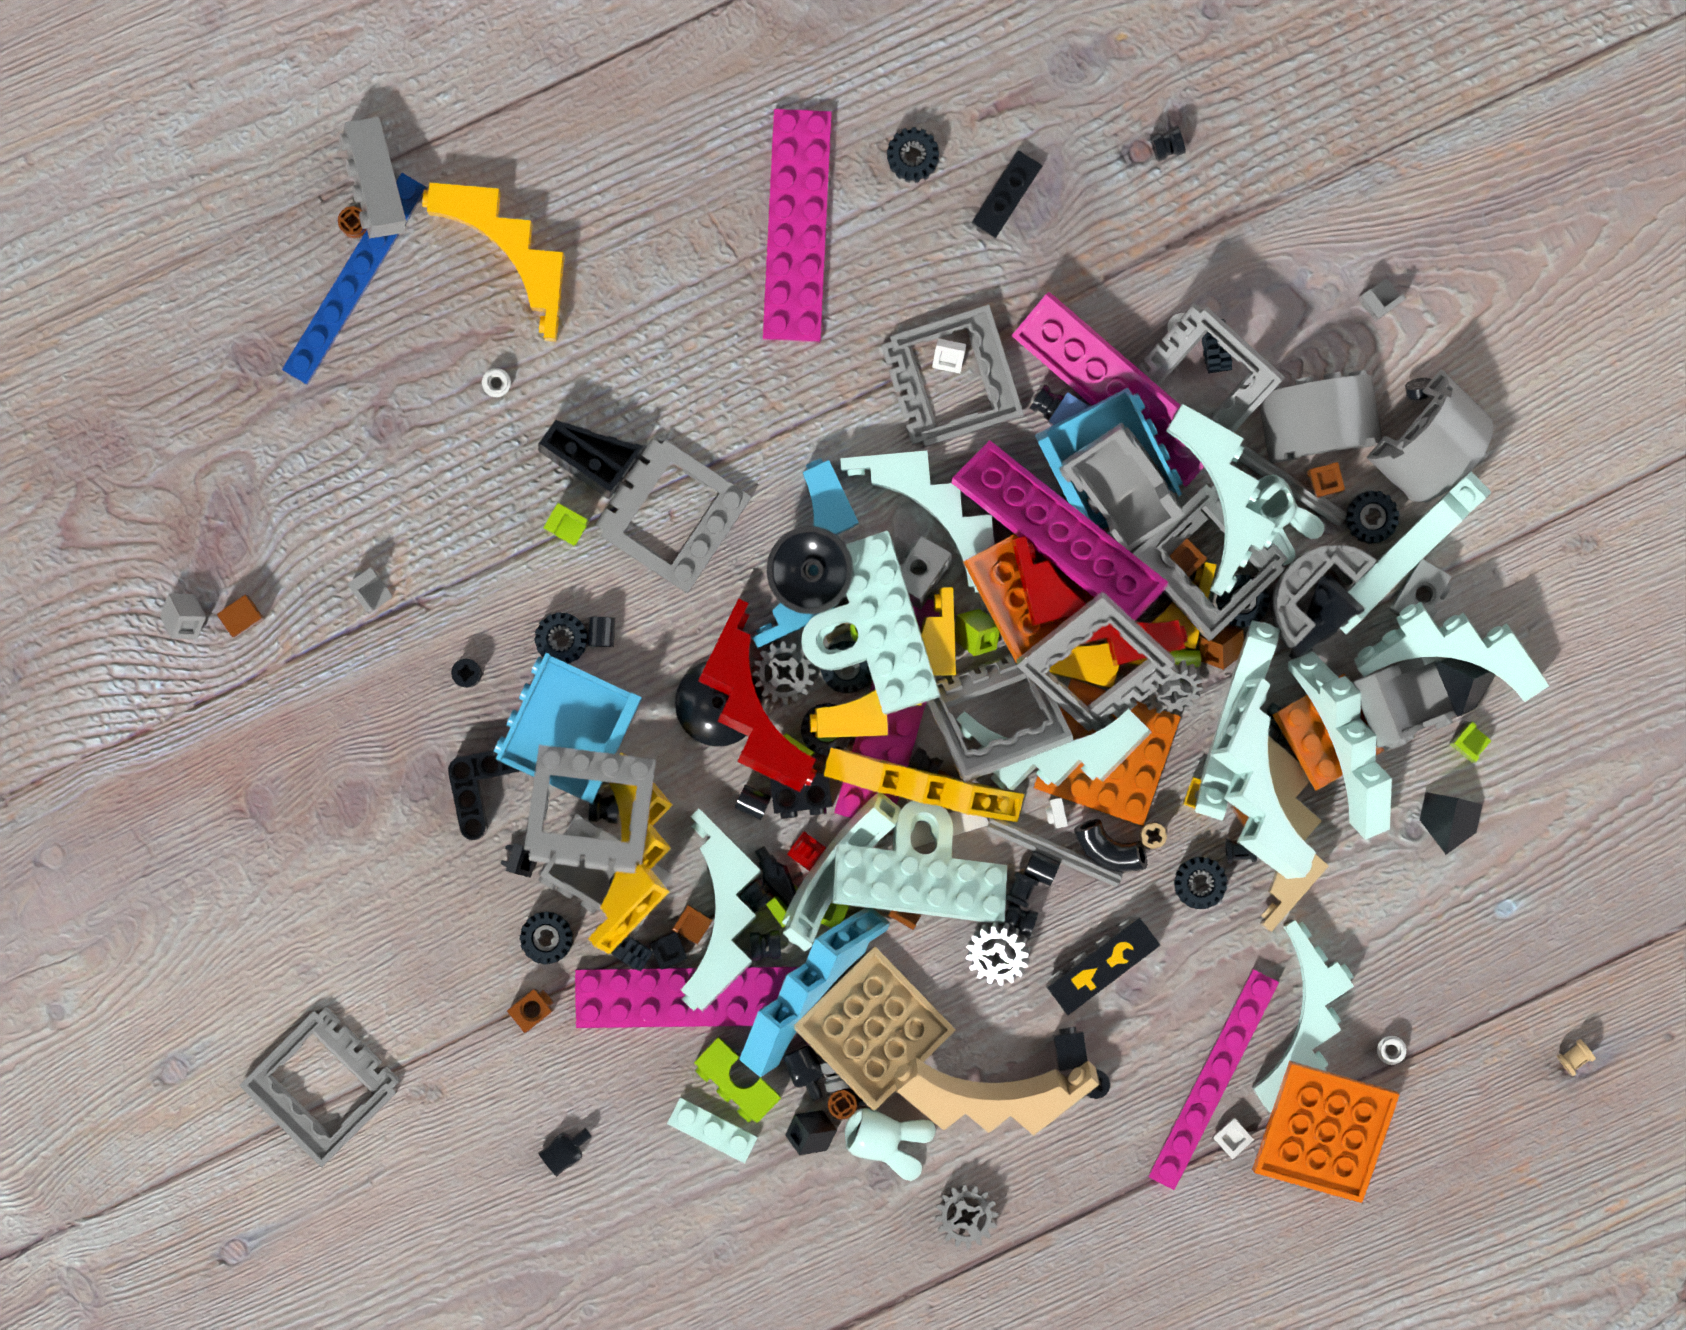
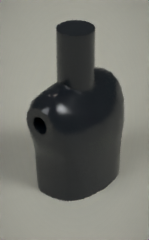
[783,1045,824,1101]
[538,1128,592,1177]

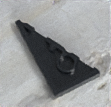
[1289,575,1365,660]

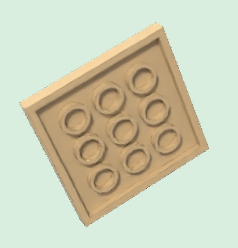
[795,946,956,1111]

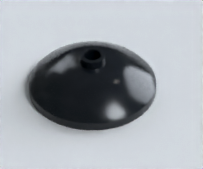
[767,526,853,614]
[675,661,762,747]

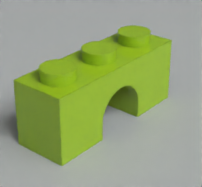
[694,1037,782,1123]

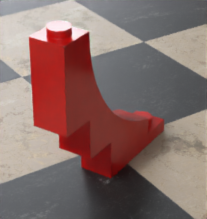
[1011,536,1188,666]
[699,598,817,792]

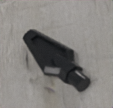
[755,846,796,907]

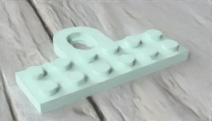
[801,530,940,715]
[833,800,1007,924]

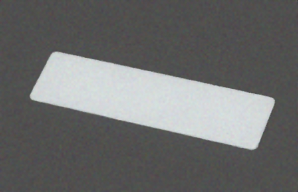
[910,811,988,848]

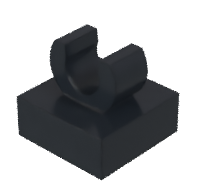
[501,843,536,878]

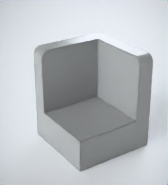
[1358,279,1406,322]
[347,567,392,613]
[160,594,206,639]

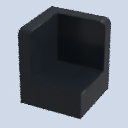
[785,1110,837,1155]

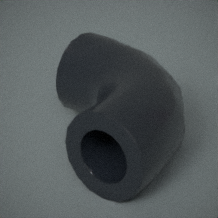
[1074,819,1148,872]

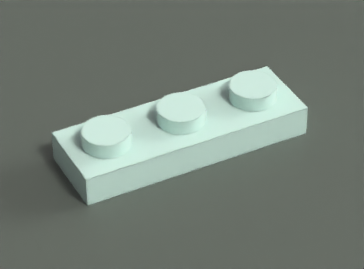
[667,1097,758,1163]

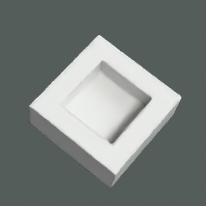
[932,339,966,373]
[1045,798,1068,829]
[1213,1118,1254,1159]

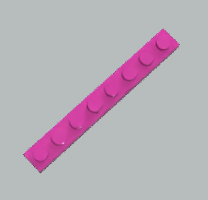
[1148,969,1279,1190]

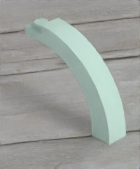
[782,792,901,951]

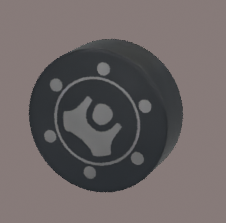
[1405,378,1432,400]

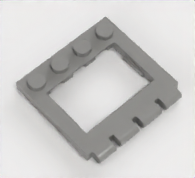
[1137,304,1285,433]
[881,305,1024,447]
[595,438,752,594]
[1132,484,1288,641]
[1016,592,1178,732]
[927,654,1073,783]
[525,745,656,874]
[239,1007,401,1168]

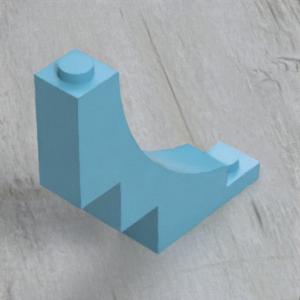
[752,458,859,649]
[739,907,890,1077]

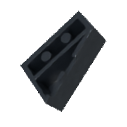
[538,420,644,500]

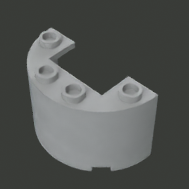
[1366,369,1493,503]
[1259,370,1383,464]
[1059,423,1184,551]
[1271,545,1377,649]
[1352,657,1456,751]
[538,814,673,934]

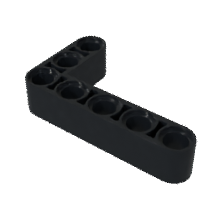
[448,750,522,840]

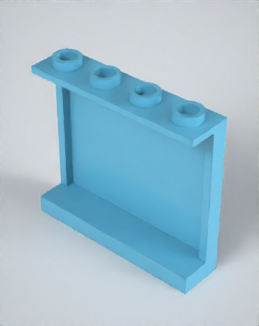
[1035,388,1183,528]
[494,653,642,804]

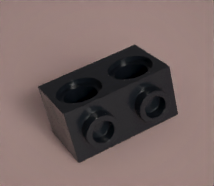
[770,773,832,819]

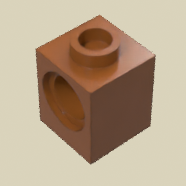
[507,988,554,1033]

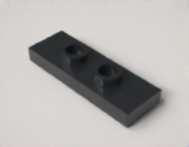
[971,150,1043,239]

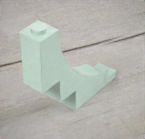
[840,450,994,593]
[1340,472,1491,634]
[1195,620,1280,821]
[1211,678,1316,879]
[681,809,761,1012]

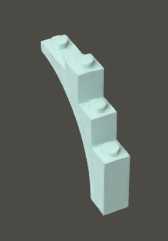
[1166,404,1277,596]
[1354,602,1549,702]
[1288,652,1392,840]
[956,709,1152,791]
[1252,920,1354,1113]

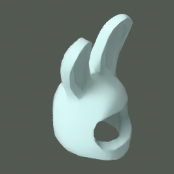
[1246,474,1324,566]
[845,1108,936,1181]

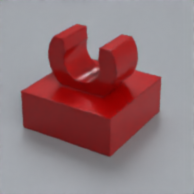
[787,831,826,871]

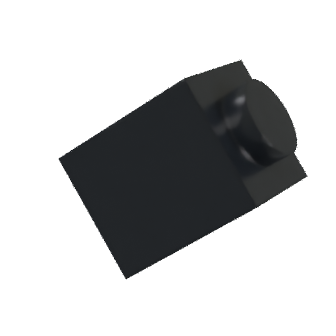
[1053,1026,1088,1071]

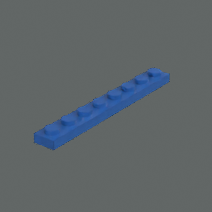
[282,173,427,385]

